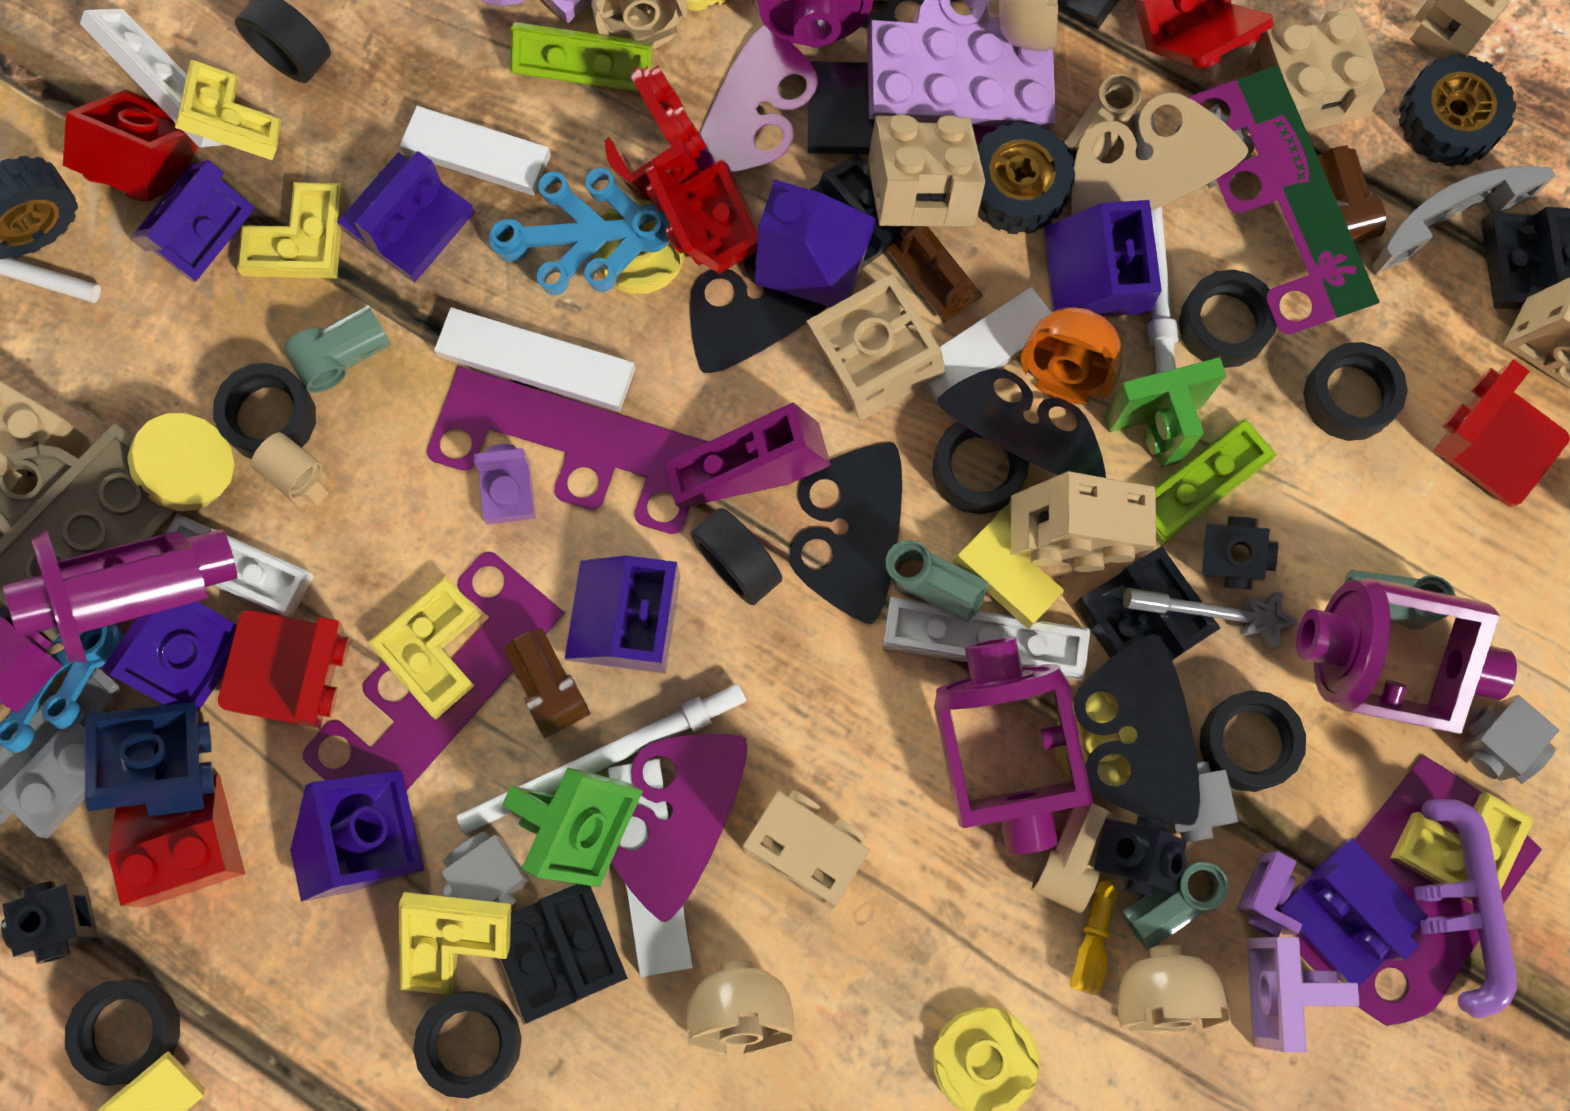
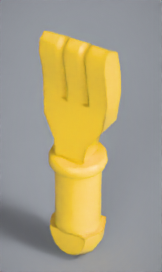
[1070,880,1118,995]

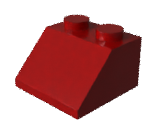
[63,89,198,202]
[108,774,245,908]

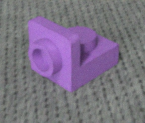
[474,444,536,525]
[1236,851,1302,937]

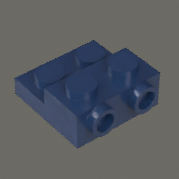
[85,702,215,817]

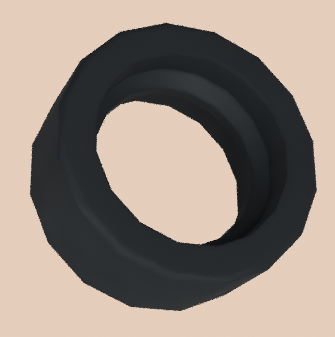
[234,0,331,83]
[1179,269,1277,368]
[1303,342,1408,441]
[213,363,316,459]
[932,421,1029,515]
[691,508,782,605]
[1200,690,1306,792]
[65,979,180,1086]
[413,991,522,1099]

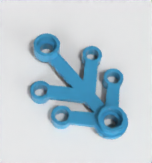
[489,168,670,295]
[0,624,123,753]

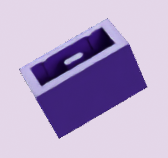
[1043,200,1162,317]
[564,555,680,674]

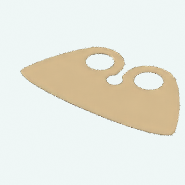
[1071,92,1249,215]

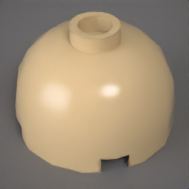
[591,0,687,49]
[989,0,1058,51]
[1118,945,1231,1033]
[687,960,795,1054]

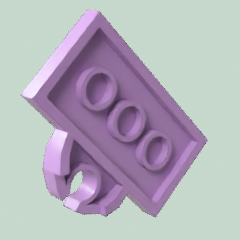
[867,0,1056,130]

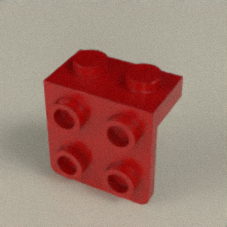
[1134,0,1274,69]
[645,160,759,274]
[1433,359,1570,507]
[218,610,350,729]

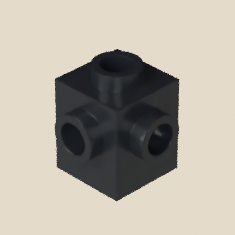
[1201,516,1278,590]
[1093,816,1187,897]
[1,881,98,964]

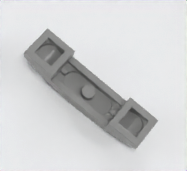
[1370,166,1556,275]

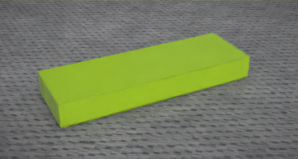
[510,22,654,92]
[1155,418,1277,546]

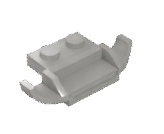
[0,668,120,839]

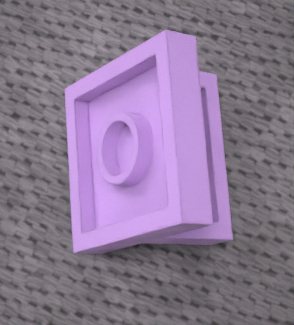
[1247,937,1359,1052]

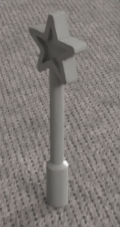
[1123,588,1297,649]

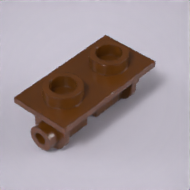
[887,226,983,323]

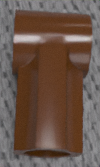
[1317,145,1386,242]
[503,628,591,738]

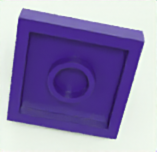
[337,151,475,283]
[129,160,255,282]
[101,601,237,713]
[1275,838,1429,987]

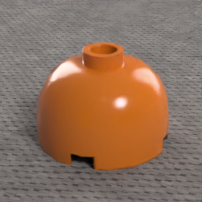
[1020,307,1123,404]

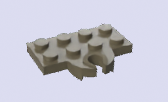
[0,423,176,643]

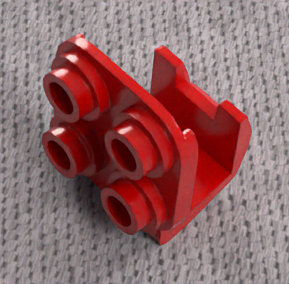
[604,65,707,201]

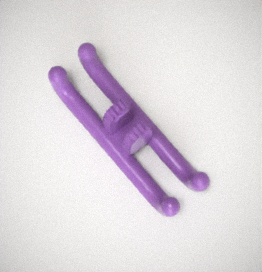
[1414,799,1517,1018]

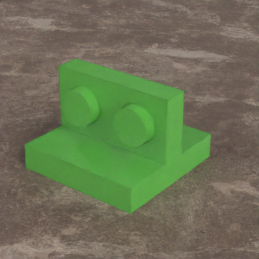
[1104,357,1227,468]
[502,768,643,887]

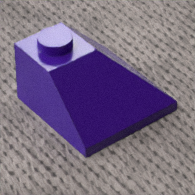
[755,179,877,308]
[290,770,424,902]

